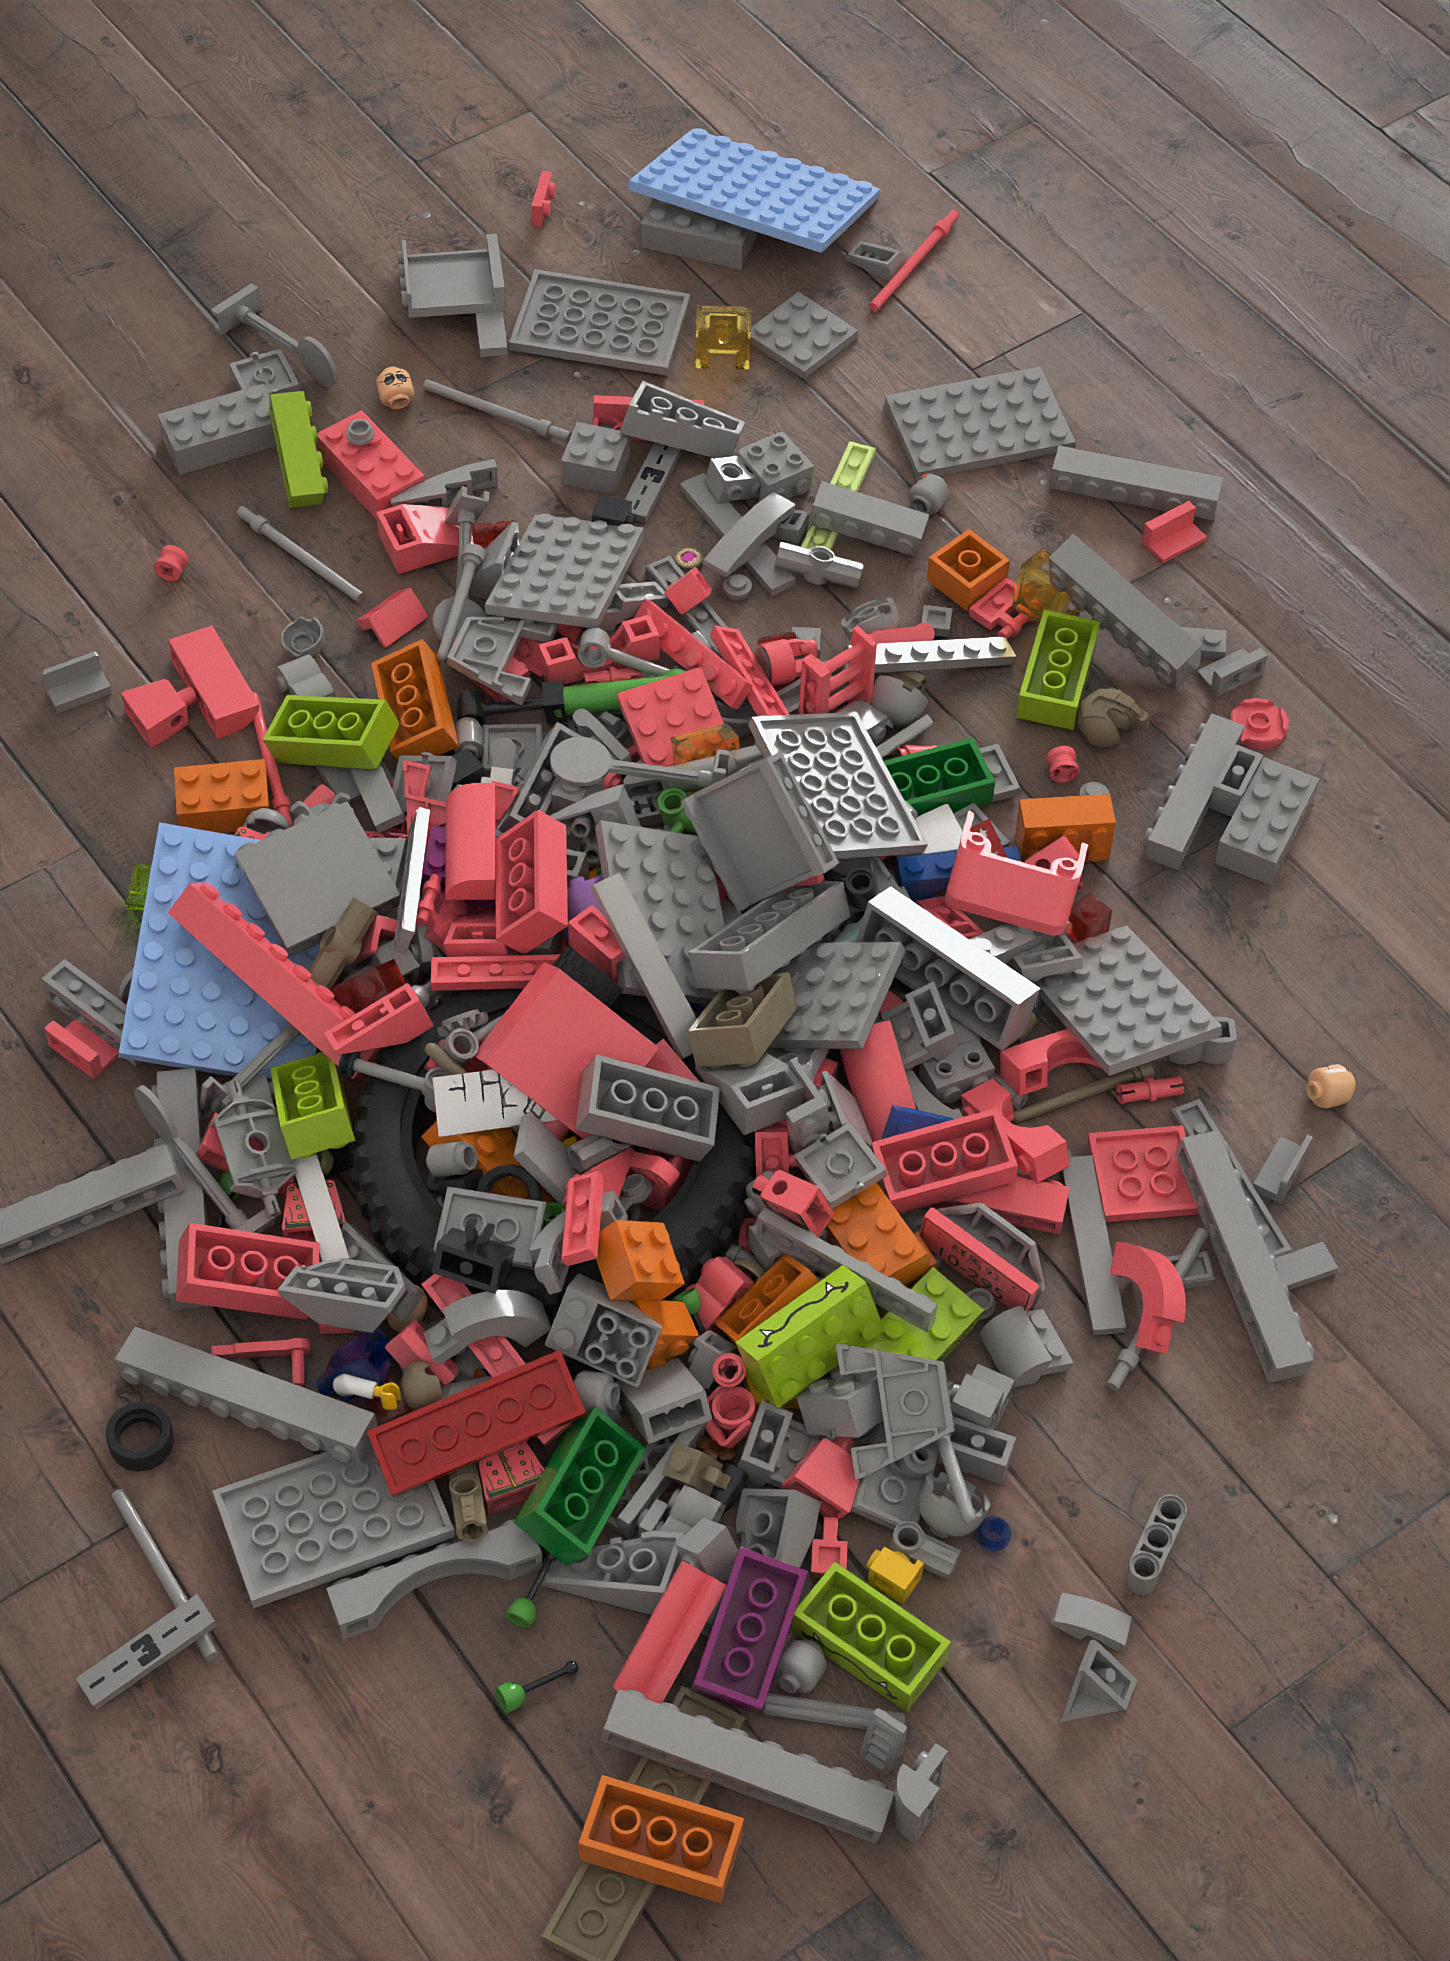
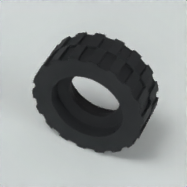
[552,946,623,1008]

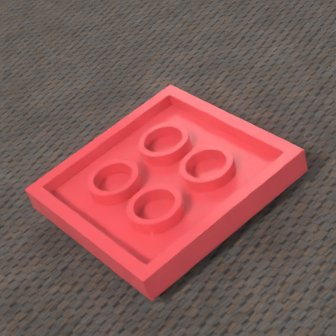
[617,667,733,767]
[1087,1125,1199,1222]

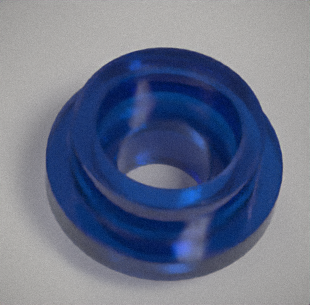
[976,1516,1011,1551]

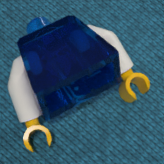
[316,1327,402,1410]

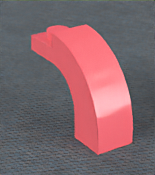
[1110,1241,1186,1354]

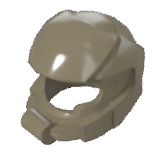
[1077,687,1150,747]

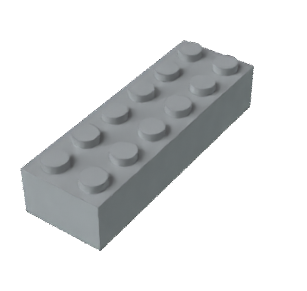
[1049,534,1202,689]
[688,881,850,993]
[856,887,1040,1051]

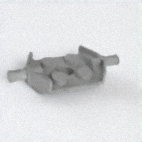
[210,1080,297,1218]

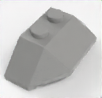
[937,1203,1045,1309]
[277,1258,407,1333]

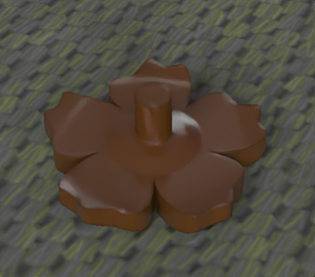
[696,1434,737,1463]

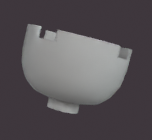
[841,598,900,640]
[870,675,928,731]
[918,1472,991,1538]

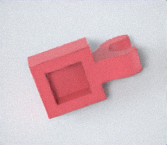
[810,1517,848,1578]

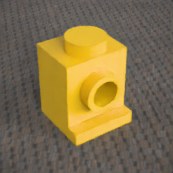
[866,1546,924,1605]

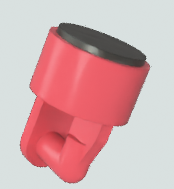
[755,639,822,686]

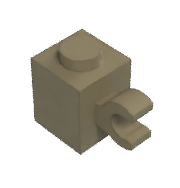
[662,1442,731,1496]

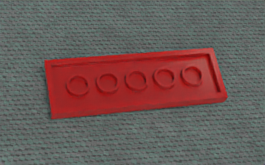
[367,1350,587,1497]

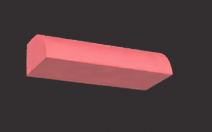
[169,626,259,739]
[445,783,496,900]
[839,1020,916,1142]

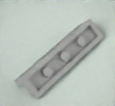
[42,959,142,1067]
[605,1422,707,1539]

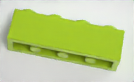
[268,391,328,508]

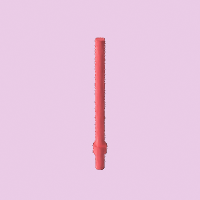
[869,210,959,312]
[252,692,293,827]

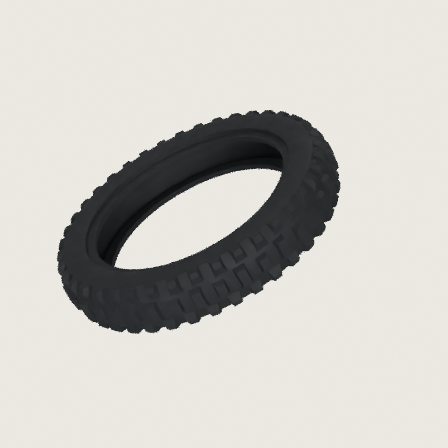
[349,989,756,1334]

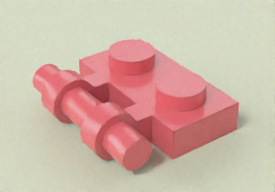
[969,577,1043,639]
[416,874,470,955]

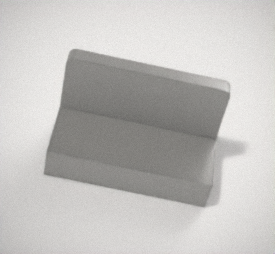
[1198,648,1268,697]
[41,651,112,714]
[1253,1135,1313,1204]

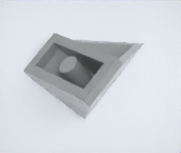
[1061,1640,1138,1722]

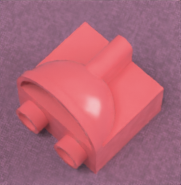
[474,962,659,1142]

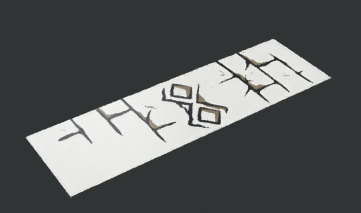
[433,1070,558,1137]

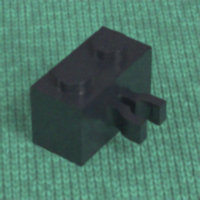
[432,1217,515,1294]

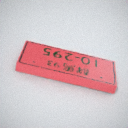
[919,1207,1039,1312]

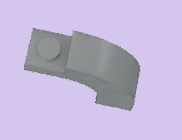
[529,1190,628,1294]
[424,1290,551,1364]

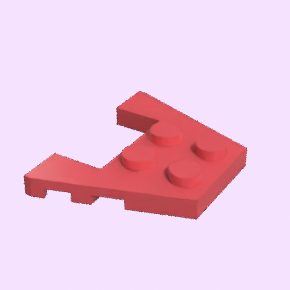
[403,760,520,850]

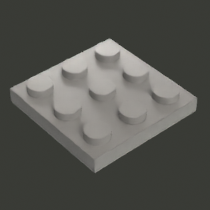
[744,292,858,379]

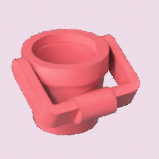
[705,1386,757,1449]

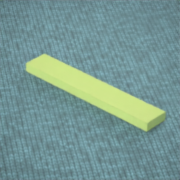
[801,441,876,551]

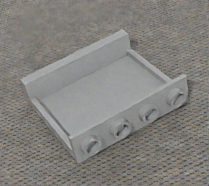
[397,234,506,318]
[681,751,839,912]
[234,801,400,958]

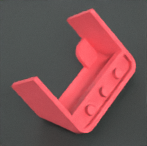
[945,811,1088,936]

